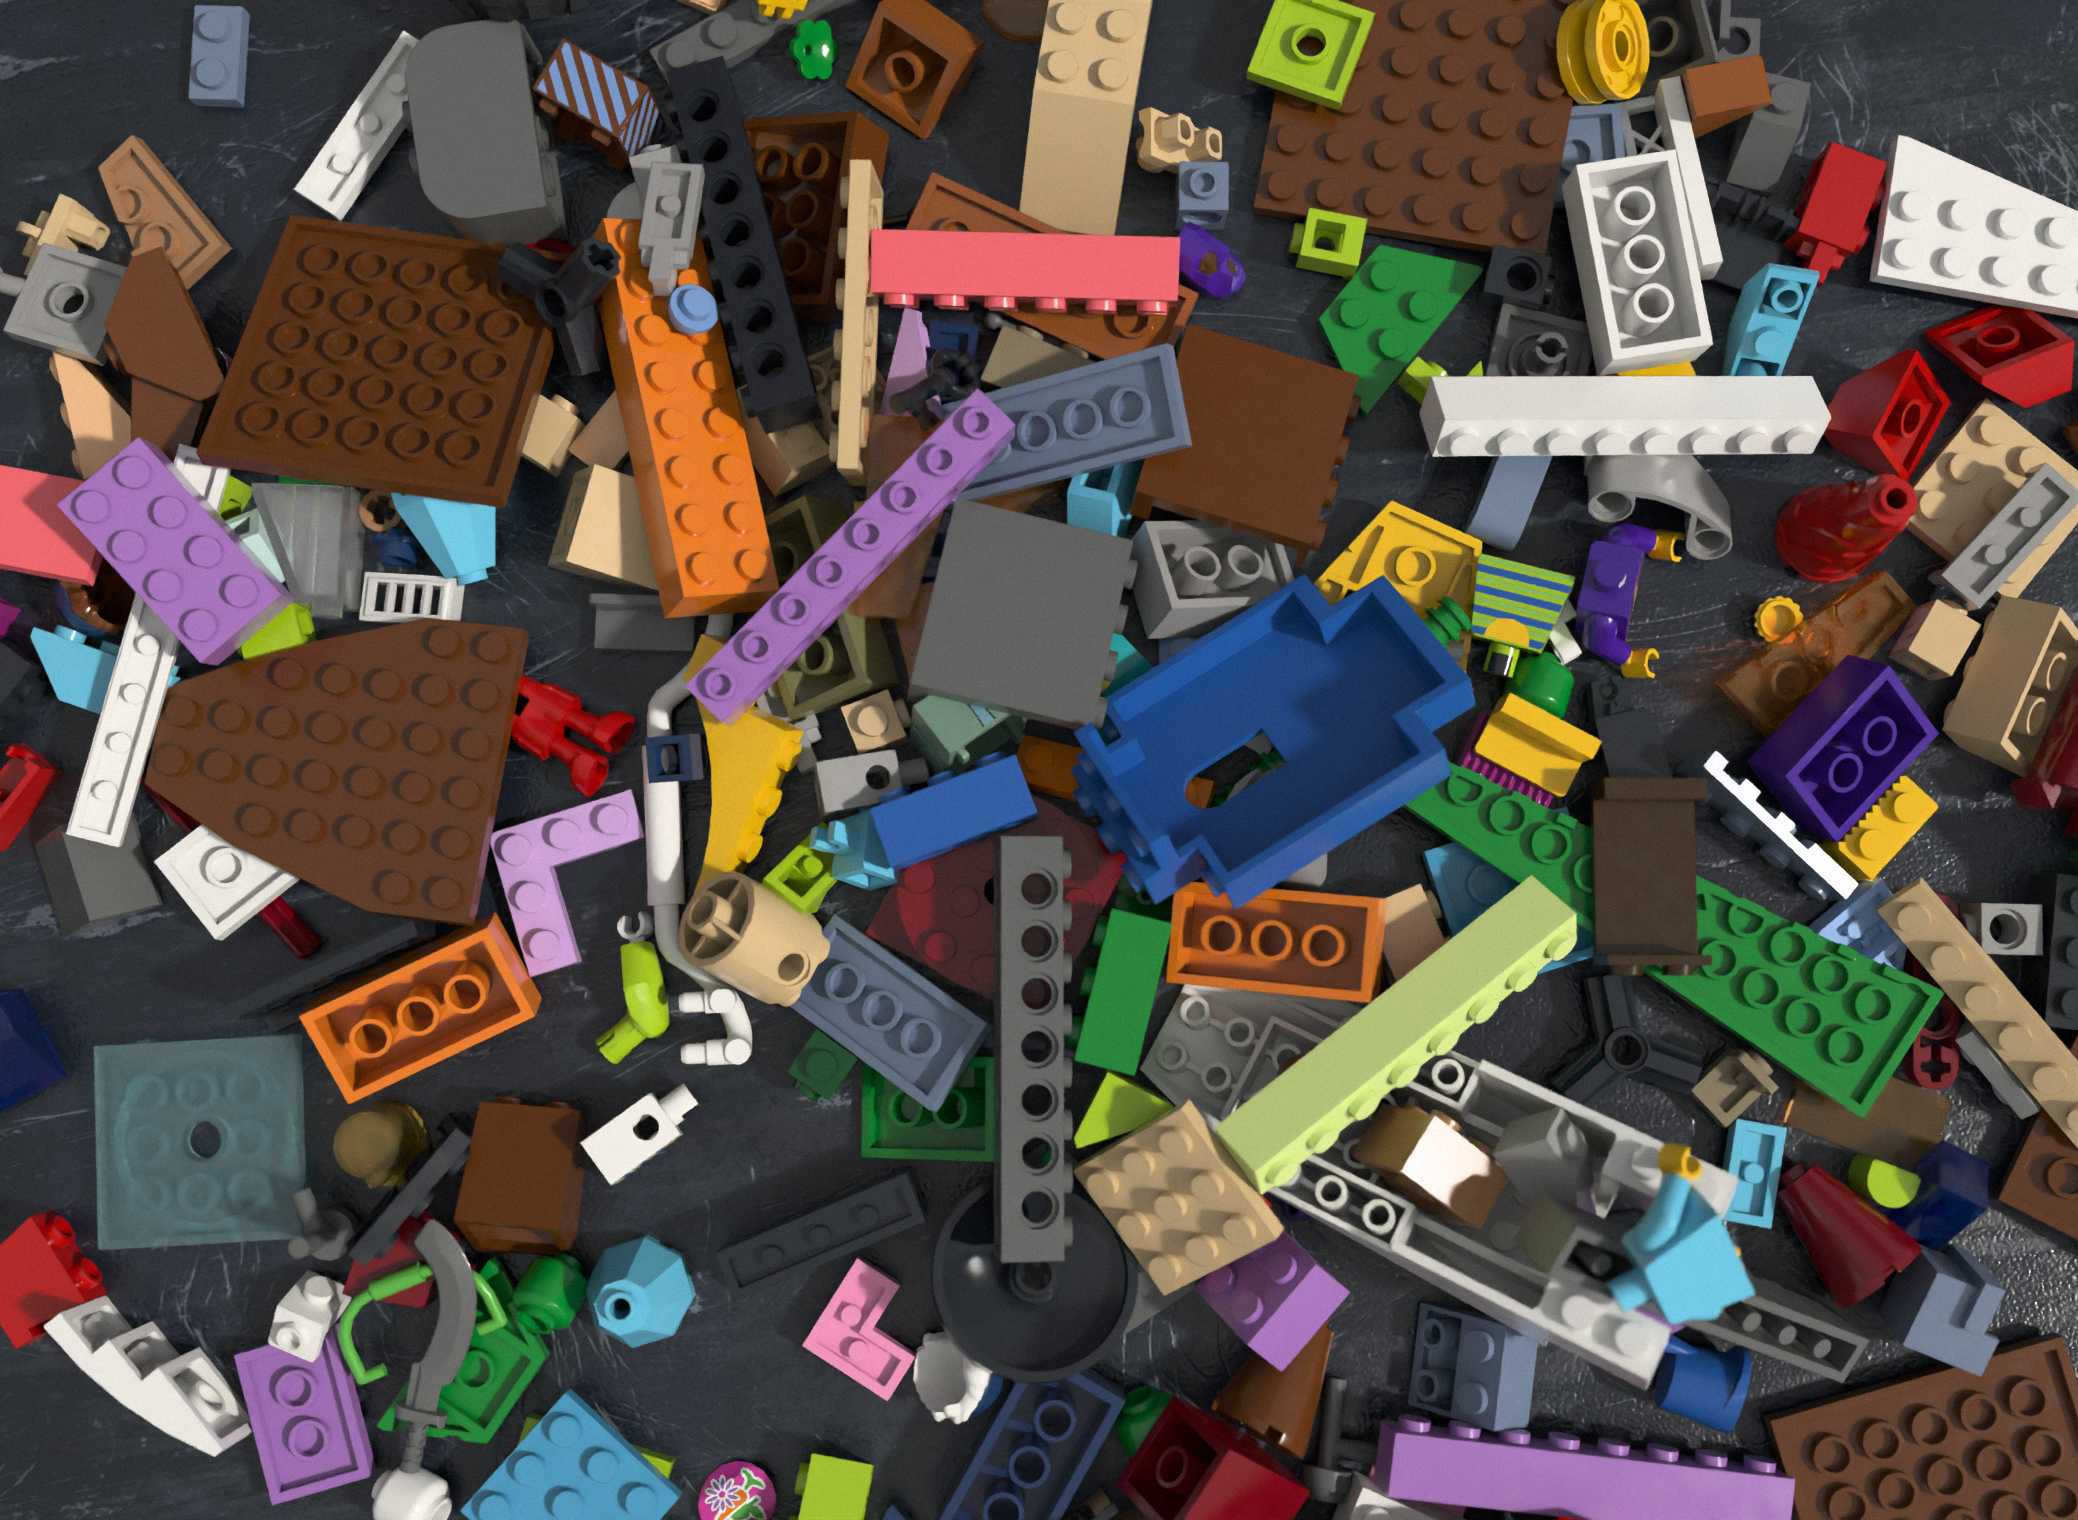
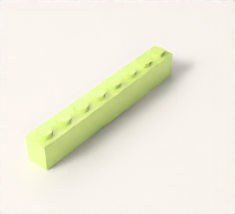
[1214,875,1577,1195]

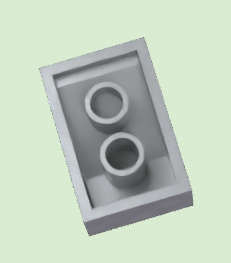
[1130,520,1295,639]

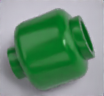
[1502,652,1574,719]
[511,1253,588,1334]
[1114,1385,1173,1460]

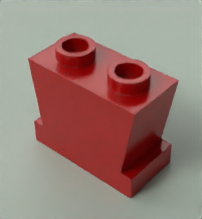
[0,1210,107,1349]

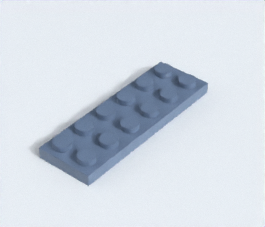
[941,343,1192,510]

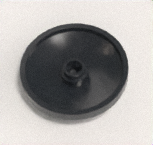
[930,1178,1138,1384]

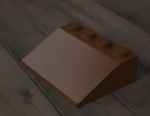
[711,111,889,324]

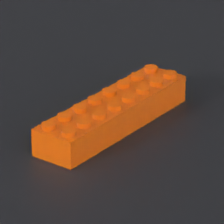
[592,218,780,618]

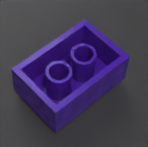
[1747,654,1939,842]

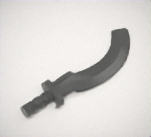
[394,1219,477,1474]

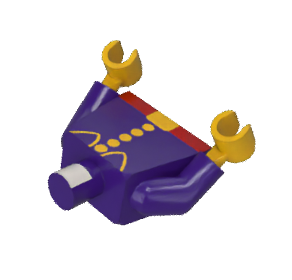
[1575,522,1686,678]

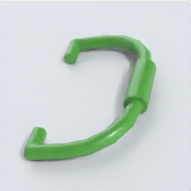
[338,1262,507,1385]

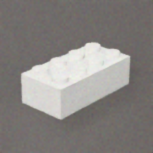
[1562,149,1713,376]

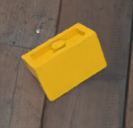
[1473,693,1602,797]

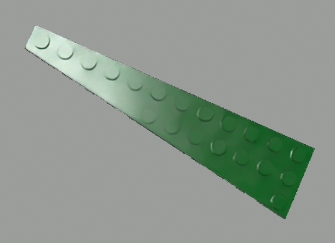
[1402,760,1945,1119]

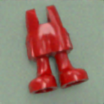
[511,674,635,797]

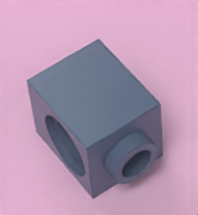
[1175,161,1229,230]

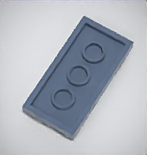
[790,914,994,1112]

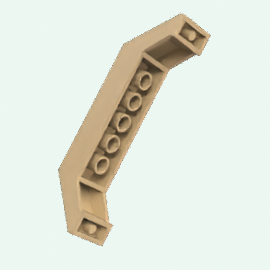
[1019,0,1153,236]

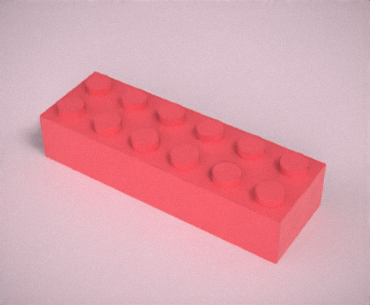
[870,229,1180,316]

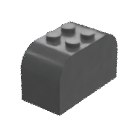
[402,19,569,245]

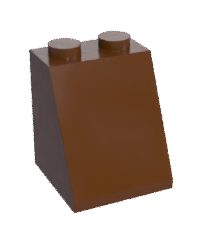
[454,1097,589,1258]

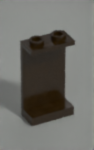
[1590,778,1712,976]

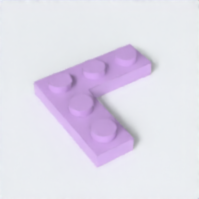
[490,789,646,977]

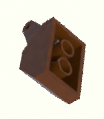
[103,246,227,464]

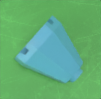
[390,492,496,586]
[586,1235,696,1348]

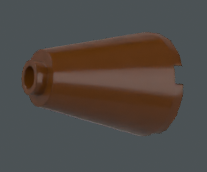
[1210,1319,1334,1460]

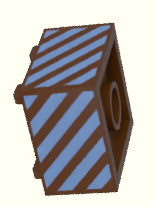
[532,38,666,172]

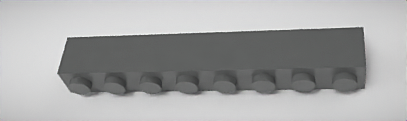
[1512,1193,1869,1383]

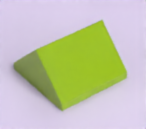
[1073,1068,1174,1148]

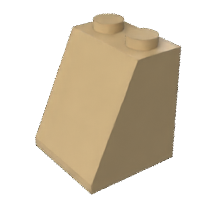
[548,464,659,595]

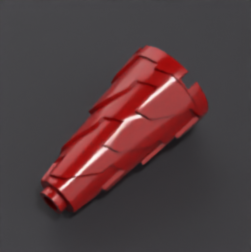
[1774,474,1917,584]

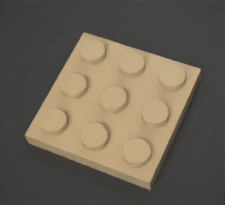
[1905,398,2078,602]
[1073,1099,1284,1296]

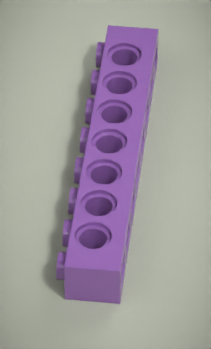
[685,388,1015,727]

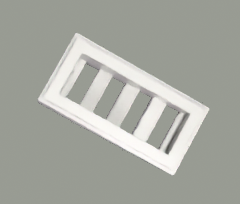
[359,572,465,625]

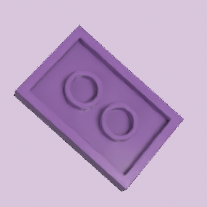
[234,1323,377,1505]

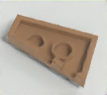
[98,135,232,290]

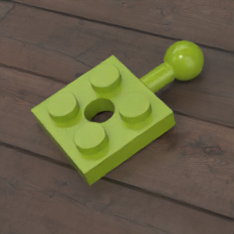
[1247,0,1375,111]

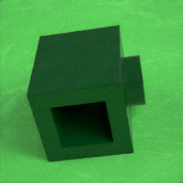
[787,1028,860,1102]

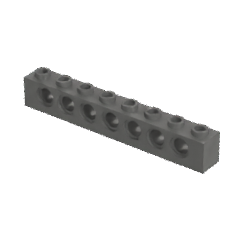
[994,836,1073,1263]

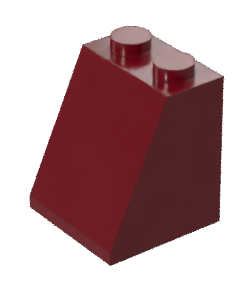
[1116,1395,1310,1520]

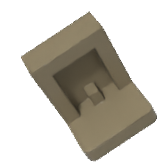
[1690,1048,1779,1128]

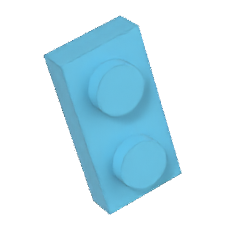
[1722,1118,1787,1229]

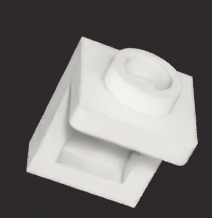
[268,1270,352,1362]

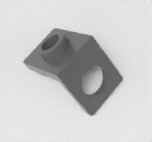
[1707,0,1761,62]

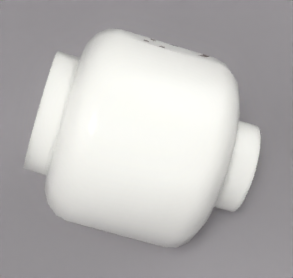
[371,1466,452,1520]

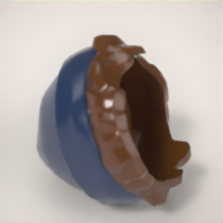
[53,556,136,638]

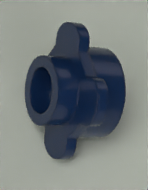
[370,528,427,568]

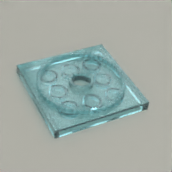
[94,1034,306,1250]

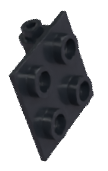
[1704,176,1801,292]

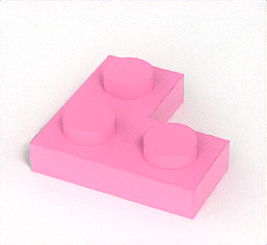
[802,1256,916,1401]

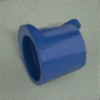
[1655,1334,1751,1434]

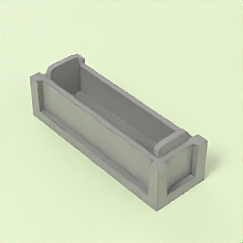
[1927,462,2078,611]

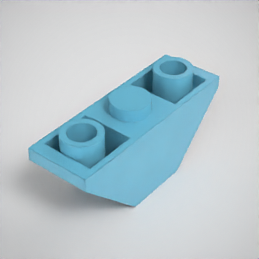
[1722,263,1820,376]
[1067,459,1145,538]
[30,624,187,715]

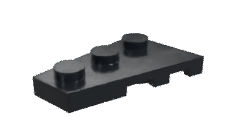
[345,1114,472,1267]

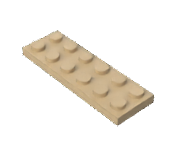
[829,159,884,486]

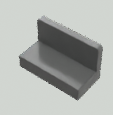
[589,593,698,654]

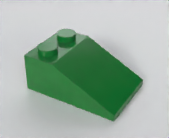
[861,1057,1023,1162]

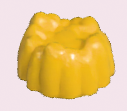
[1754,596,1804,644]

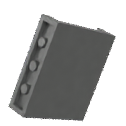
[907,498,1138,730]

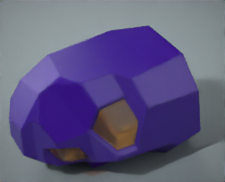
[1178,221,1246,300]

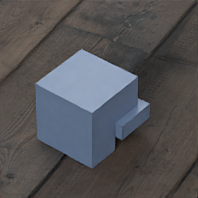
[1878,1244,2006,1377]

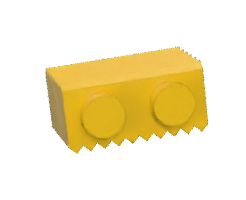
[1817,776,1939,881]

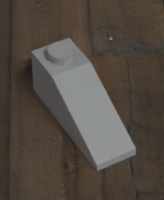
[1492,1107,1597,1215]

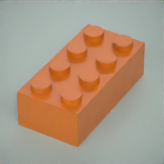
[1166,882,1387,1003]
[299,912,542,1105]

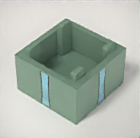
[909,695,1029,776]

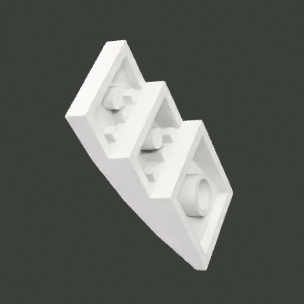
[43,1295,253,1457]

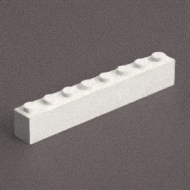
[1419,376,1832,456]

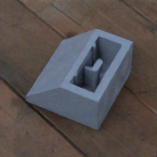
[1408,1302,1538,1431]

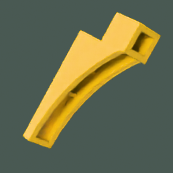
[683,634,804,894]

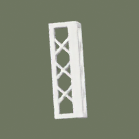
[1616,76,1723,281]

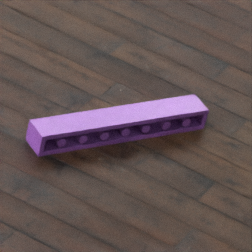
[1373,1415,1795,1520]

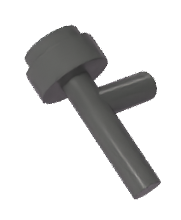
[288,1187,359,1261]
[1299,1377,1378,1504]

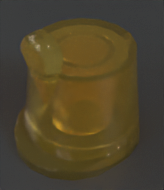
[333,1099,430,1189]

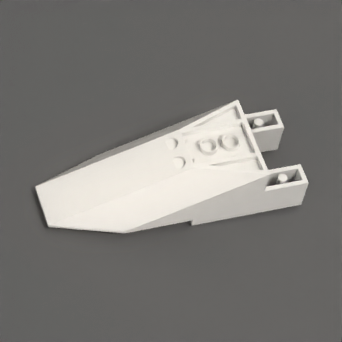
[1140,984,1739,1390]

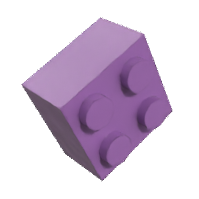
[1195,1230,1350,1372]

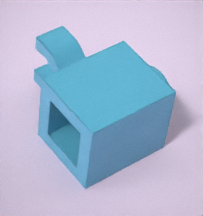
[809,808,900,891]

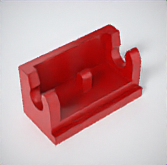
[0,743,65,852]

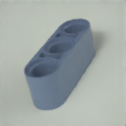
[1464,456,1552,553]

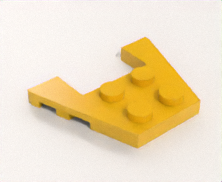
[1313,500,1483,673]

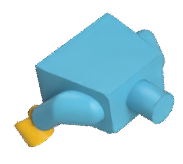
[1606,1143,1755,1324]

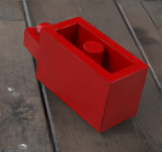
[1784,142,1887,291]

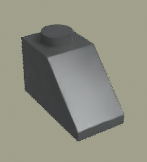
[1724,72,1811,197]

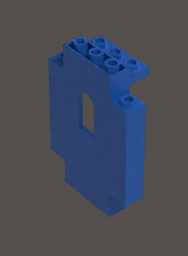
[1070,574,1476,910]

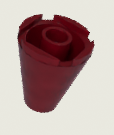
[1776,1161,1922,1309]

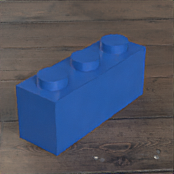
[869,752,1039,872]

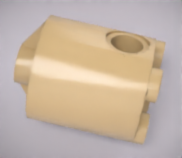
[678,871,830,1007]

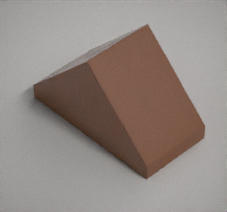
[1681,55,1772,139]

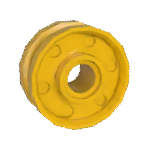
[1557,0,1649,105]

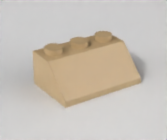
[1942,595,2078,778]

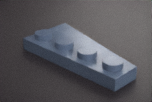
[1673,750,1859,901]

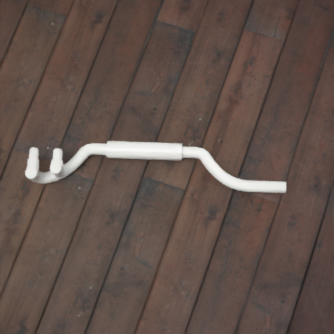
[641,613,752,1066]

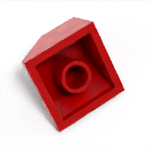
[1924,304,2074,408]
[1823,349,1951,482]

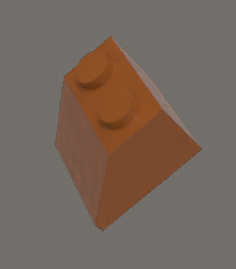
[845,0,985,140]

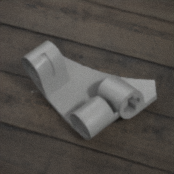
[1583,455,1732,560]

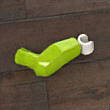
[596,911,669,1064]

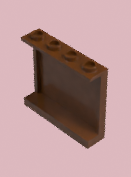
[1129,324,1362,566]

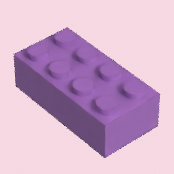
[57,437,296,666]

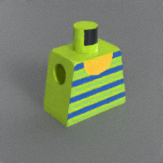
[1471,553,1575,678]

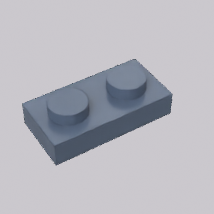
[189,5,250,107]

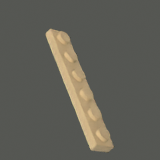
[1876,877,2078,1148]

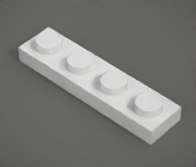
[294,31,419,221]

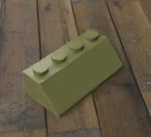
[755,495,900,720]

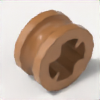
[359,490,407,535]

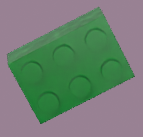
[1067,907,1172,1076]

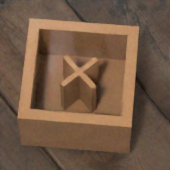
[1351,1103,1509,1230]

